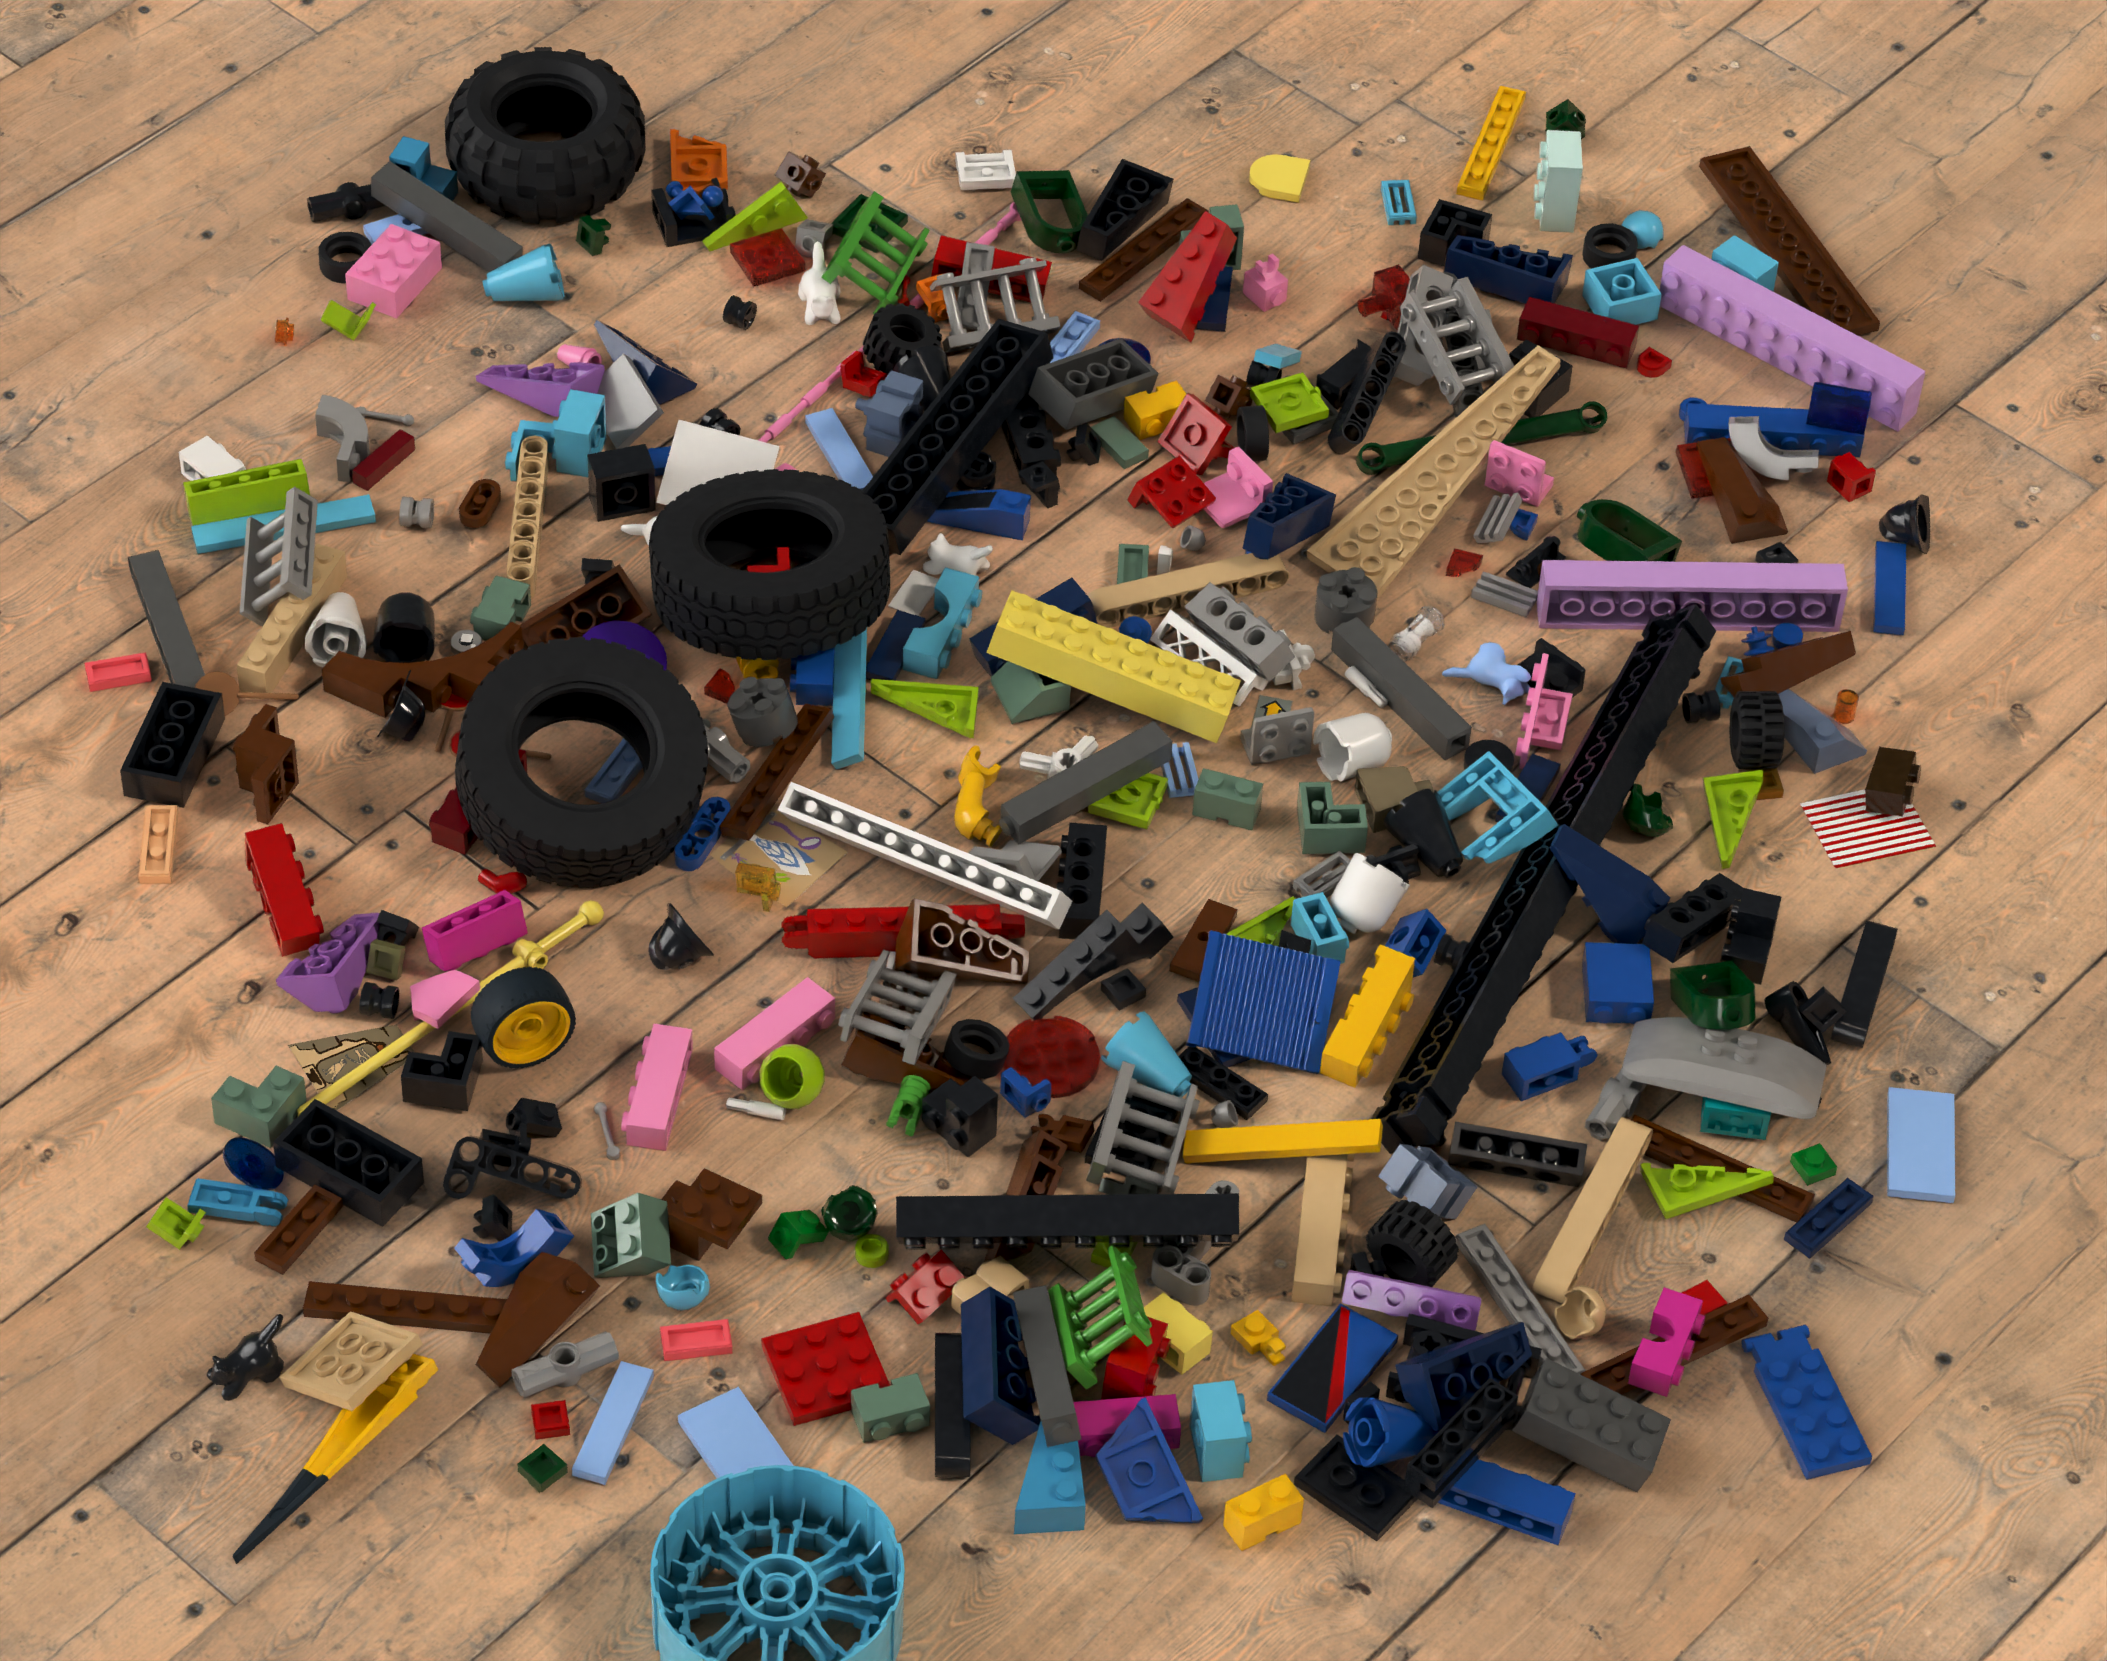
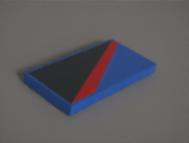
[1267,1303,1398,1433]

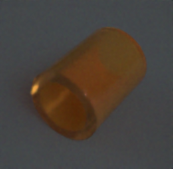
[1833,689,1859,724]

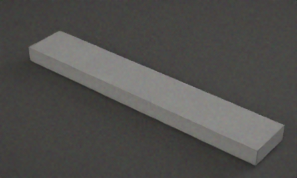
[1455,1224,1586,1374]

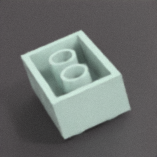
[1534,130,1583,233]

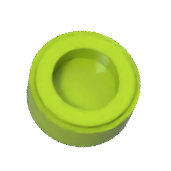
[855,1234,889,1268]

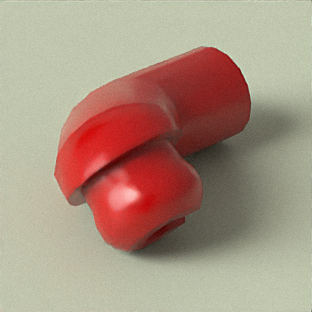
[478,869,527,894]

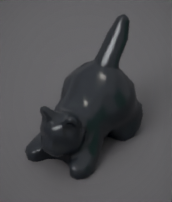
[207,1314,284,1401]

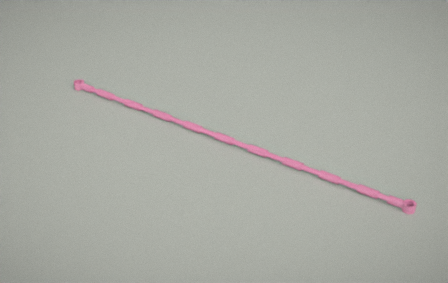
[758,202,1022,442]

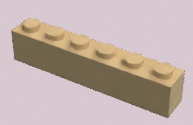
[237,544,347,693]
[1291,1154,1354,1306]

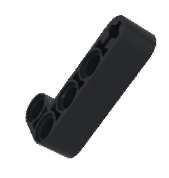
[443,1135,582,1199]

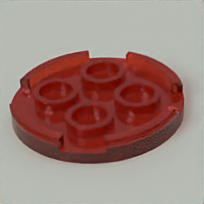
[1003,1015,1100,1098]

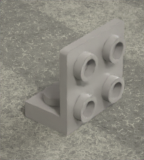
[1240,707,1314,765]
[969,840,1062,881]

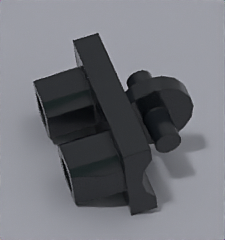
[1366,844,1421,884]

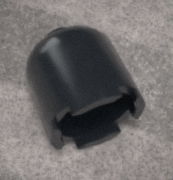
[373,592,435,663]

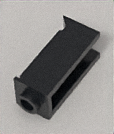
[1316,339,1370,410]

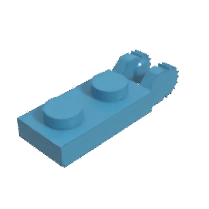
[187,1178,288,1227]

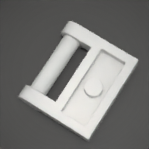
[955,150,1016,190]

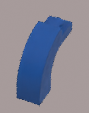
[454,1209,574,1287]

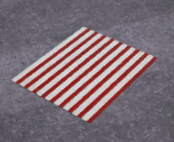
[1800,790,1936,868]

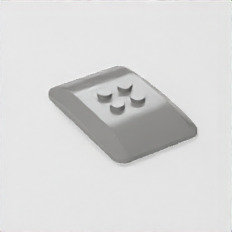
[1621,1017,1827,1119]

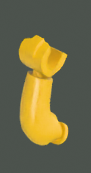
[954,745,1002,847]

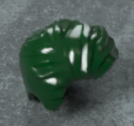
[1622,783,1673,837]
[821,1185,878,1241]

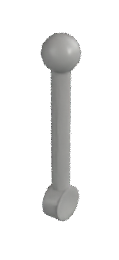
[356,407,414,426]
[594,1102,620,1160]

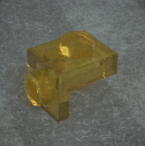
[735,863,781,912]

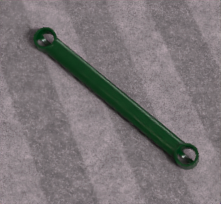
[1356,401,1608,475]

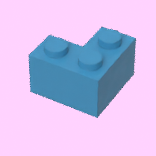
[389,136,458,201]

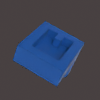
[1000,1067,1051,1118]

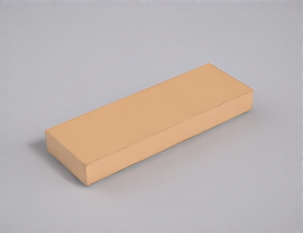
[138,805,178,884]

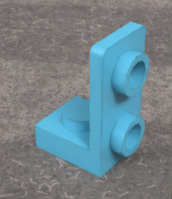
[505,420,555,481]

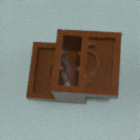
[233,704,299,825]
[661,1168,762,1261]

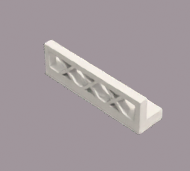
[1150,610,1268,707]

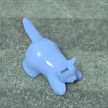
[1442,642,1531,705]

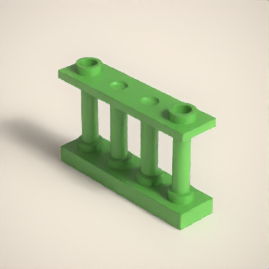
[821,191,930,314]
[1048,1244,1153,1390]

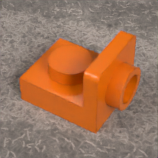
[916,273,957,323]

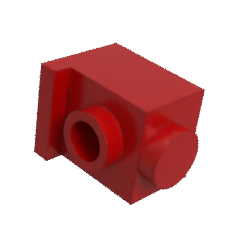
[1827,452,1876,502]

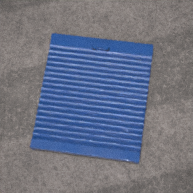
[1186,930,1341,1074]

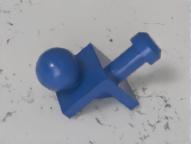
[665,181,723,221]

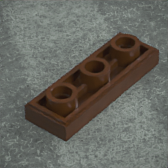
[1169,899,1238,982]

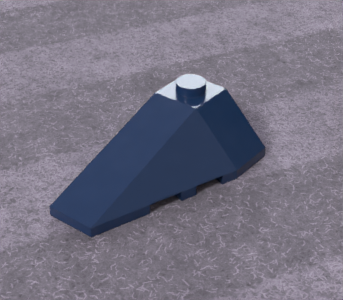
[594,320,697,404]
[1550,824,1670,944]
[1395,1322,1532,1431]

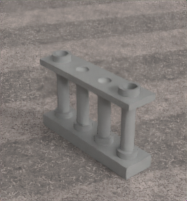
[930,258,1061,353]
[1400,277,1514,405]
[240,486,318,626]
[838,950,957,1065]
[1086,1061,1200,1194]

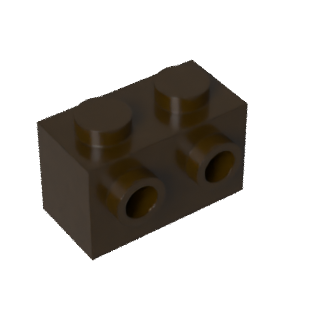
[1865,747,1921,817]

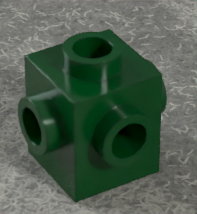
[1545,99,1586,140]

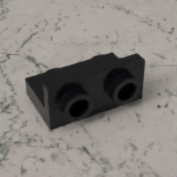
[1518,638,1586,698]

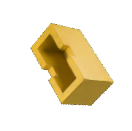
[1124,380,1186,440]
[1223,1474,1304,1551]

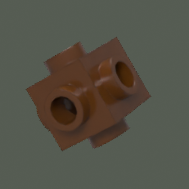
[775,151,826,197]
[1205,375,1253,419]

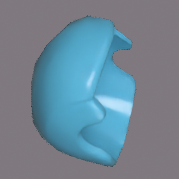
[1622,210,1664,249]
[656,1264,710,1311]

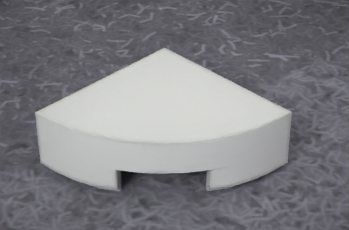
[1157,545,1173,575]

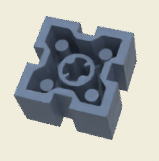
[855,370,923,457]
[1378,1144,1477,1219]

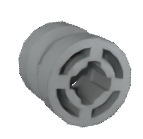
[399,496,434,528]

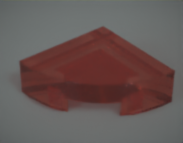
[1446,548,1483,577]
[704,668,735,704]

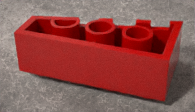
[245,823,324,957]

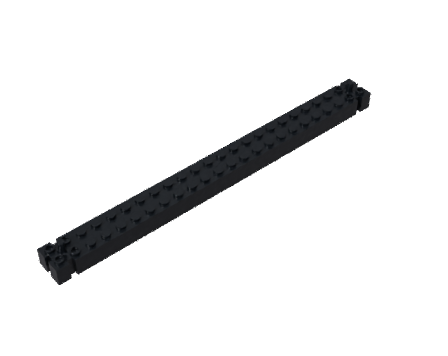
[1371,604,1716,1153]

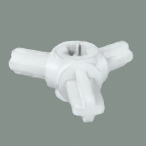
[1019,735,1099,779]

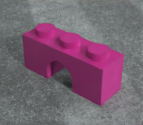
[1628,1287,1705,1397]

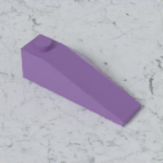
[476,362,605,417]

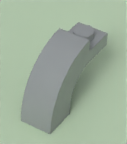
[315,395,370,482]
[1728,416,1819,480]

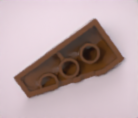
[1696,437,1788,544]
[521,564,652,647]
[895,898,1029,984]
[841,1012,980,1089]
[475,1252,600,1388]

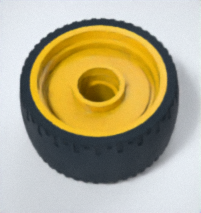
[471,967,576,1069]

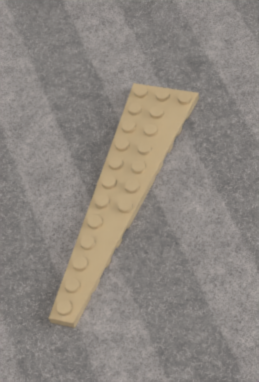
[1307,345,1560,600]

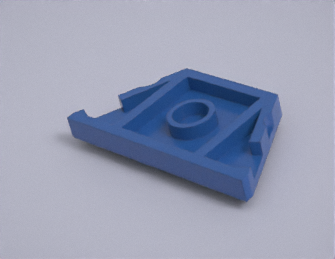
[1095,1397,1203,1523]

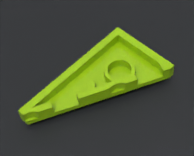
[871,679,979,738]
[1703,770,1763,869]
[1640,1163,1774,1219]

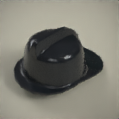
[377,670,425,742]

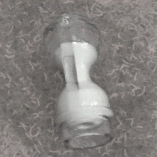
[1388,606,1445,662]

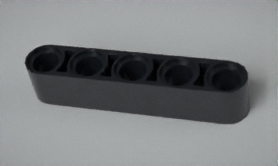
[1328,331,1406,454]
[1831,920,1898,1048]
[935,1333,971,1477]

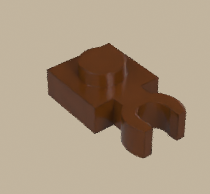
[1031,1114,1095,1153]

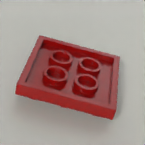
[761,1312,890,1426]

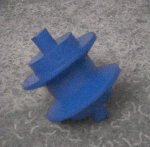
[1119,616,1152,643]
[1741,626,1774,656]

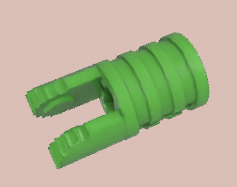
[886,1075,931,1136]

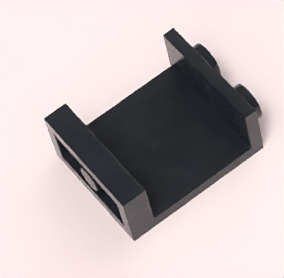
[651,178,736,247]

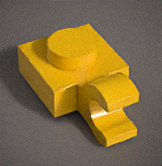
[1230,1310,1286,1366]

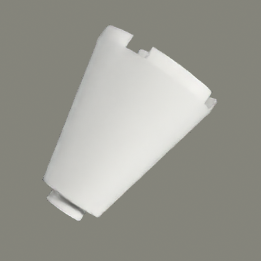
[305,592,367,668]

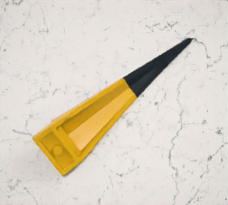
[233,1354,439,1564]

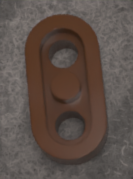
[459,479,501,528]

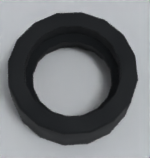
[1582,223,1638,268]
[318,232,372,283]
[1237,405,1269,461]
[944,1019,1010,1079]

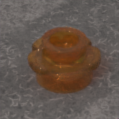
[275,317,294,346]

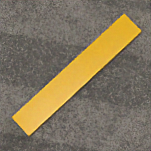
[1456,86,1526,201]
[1183,1119,1383,1163]

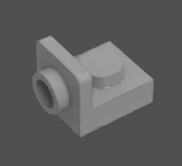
[794,219,834,258]

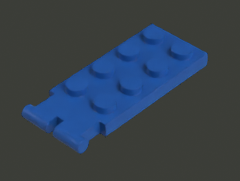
[1741,1324,1872,1480]

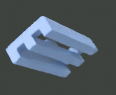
[1161,742,1199,798]

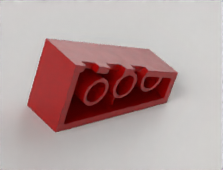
[1138,211,1237,343]

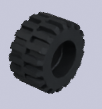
[863,303,942,375]
[1729,691,1785,769]
[1366,1200,1459,1287]

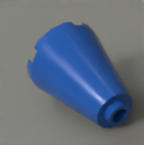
[1343,1397,1439,1467]

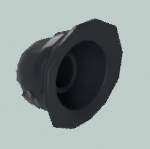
[1879,494,1930,554]
[648,903,714,970]

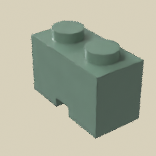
[470,576,531,641]
[1192,768,1263,830]
[851,1373,930,1443]

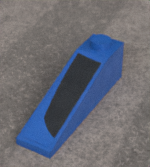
[927,489,1031,541]

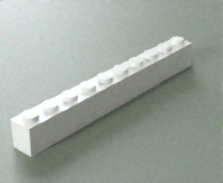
[778,782,1072,930]

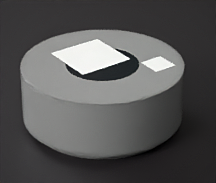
[451,630,482,655]

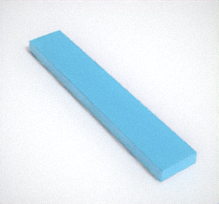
[191,495,376,554]
[831,627,867,770]

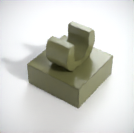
[366,939,406,981]

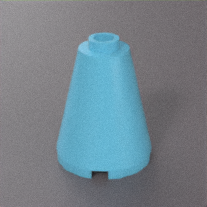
[483,244,565,301]
[1101,1011,1192,1098]

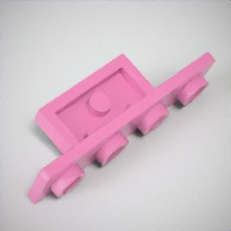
[1515,653,1573,769]

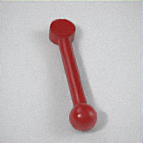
[898,275,911,306]

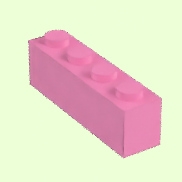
[714,977,835,1090]
[621,1024,693,1151]

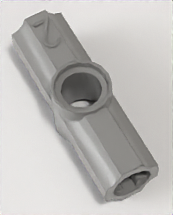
[704,725,750,783]
[1585,1069,1647,1141]
[512,1331,619,1398]

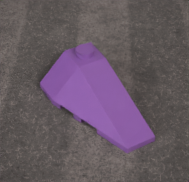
[276,913,380,1014]

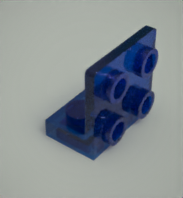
[1806,382,1872,435]

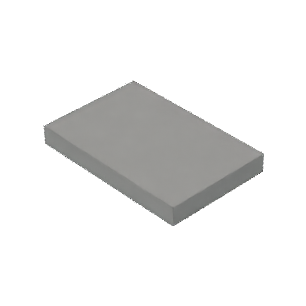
[597,353,664,449]

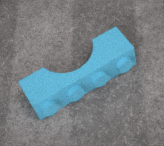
[903,567,983,679]

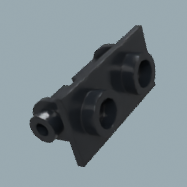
[1506,536,1566,588]

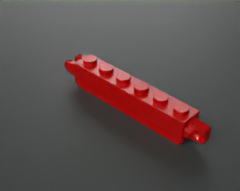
[781,904,1025,959]

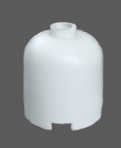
[1313,713,1392,782]
[1330,853,1410,934]

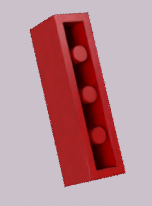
[931,235,1052,303]

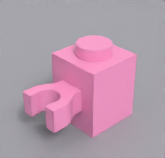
[1243,254,1288,312]

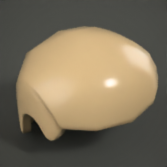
[1555,1285,1606,1340]

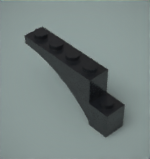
[1013,902,1174,1023]

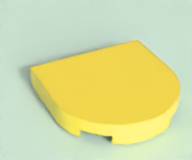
[1249,154,1310,203]

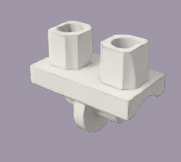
[1272,629,1315,690]

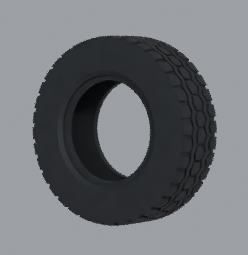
[649,469,890,660]
[455,637,708,888]

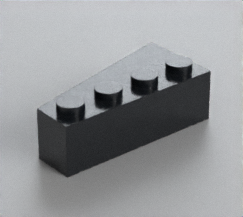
[1076,159,1174,261]

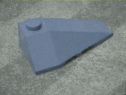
[1778,689,1867,774]

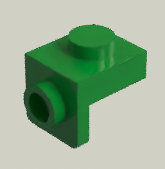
[768,1210,829,1259]

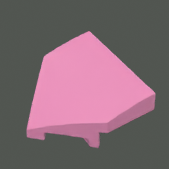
[410,970,480,1029]

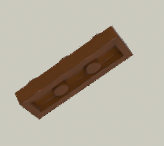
[254,1184,343,1275]

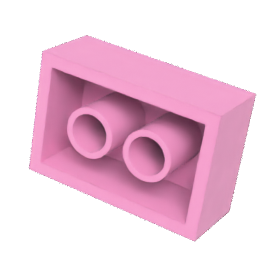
[345,224,442,319]

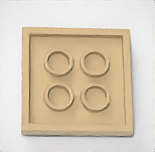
[280,1311,423,1411]

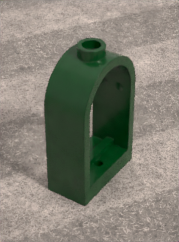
[1011,170,1088,253]
[1577,499,1682,562]
[1670,961,1756,1030]

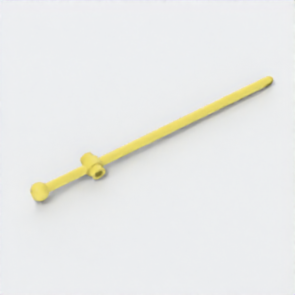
[297,900,604,1116]

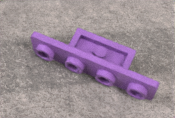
[1342,1270,1482,1331]

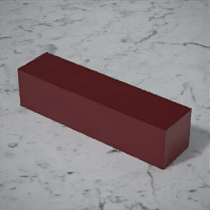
[352,429,415,491]

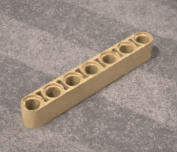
[507,435,549,598]
[1087,553,1289,628]
[1533,1117,1653,1304]

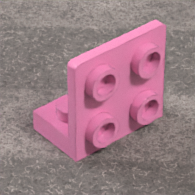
[1484,440,1554,507]
[1204,446,1273,528]

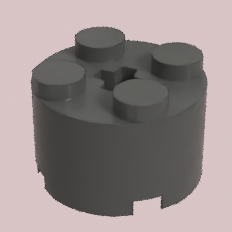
[1314,567,1377,634]
[727,677,798,747]

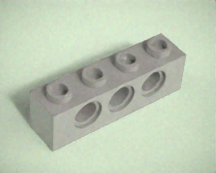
[1394,265,1453,386]
[1184,582,1295,682]

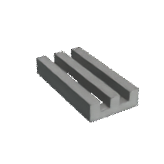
[1473,493,1522,543]
[1471,571,1538,617]
[1293,851,1351,898]

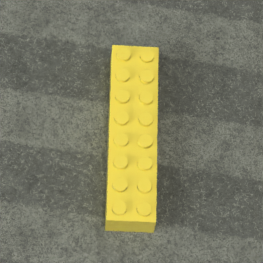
[986,590,1241,743]

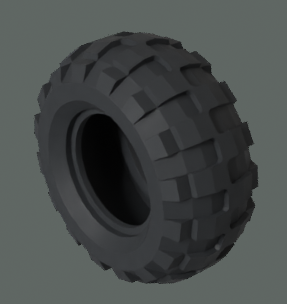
[445,47,646,224]

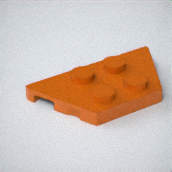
[670,129,728,199]

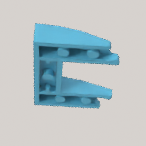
[1438,751,1558,864]

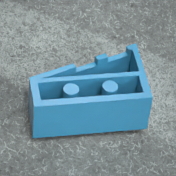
[1014,1421,1086,1534]

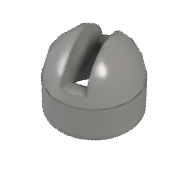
[1180,525,1206,551]
[1211,1100,1238,1128]

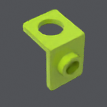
[321,300,376,341]

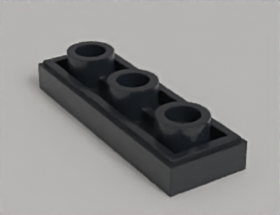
[1179,1047,1268,1120]

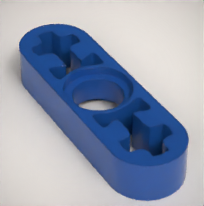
[674,797,731,871]

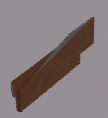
[1720,631,1856,697]
[984,1129,1068,1262]

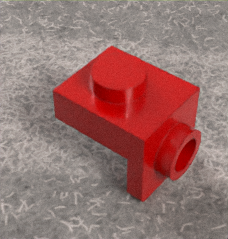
[840,351,887,397]

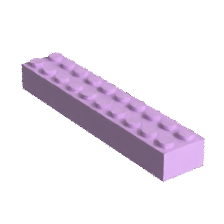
[1659,245,1925,432]
[1536,560,1848,632]

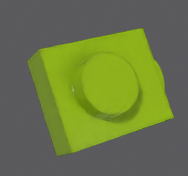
[146,1197,206,1250]

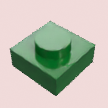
[1790,1143,1837,1186]

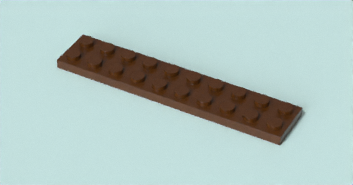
[1699,146,1880,336]

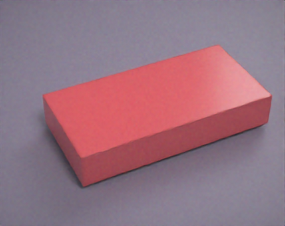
[84,652,152,692]
[660,1319,733,1361]

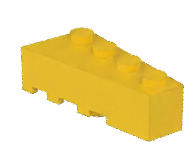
[1320,944,1415,1088]

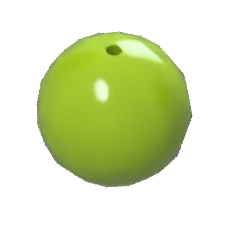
[759,1044,825,1109]

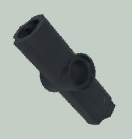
[307,182,386,222]

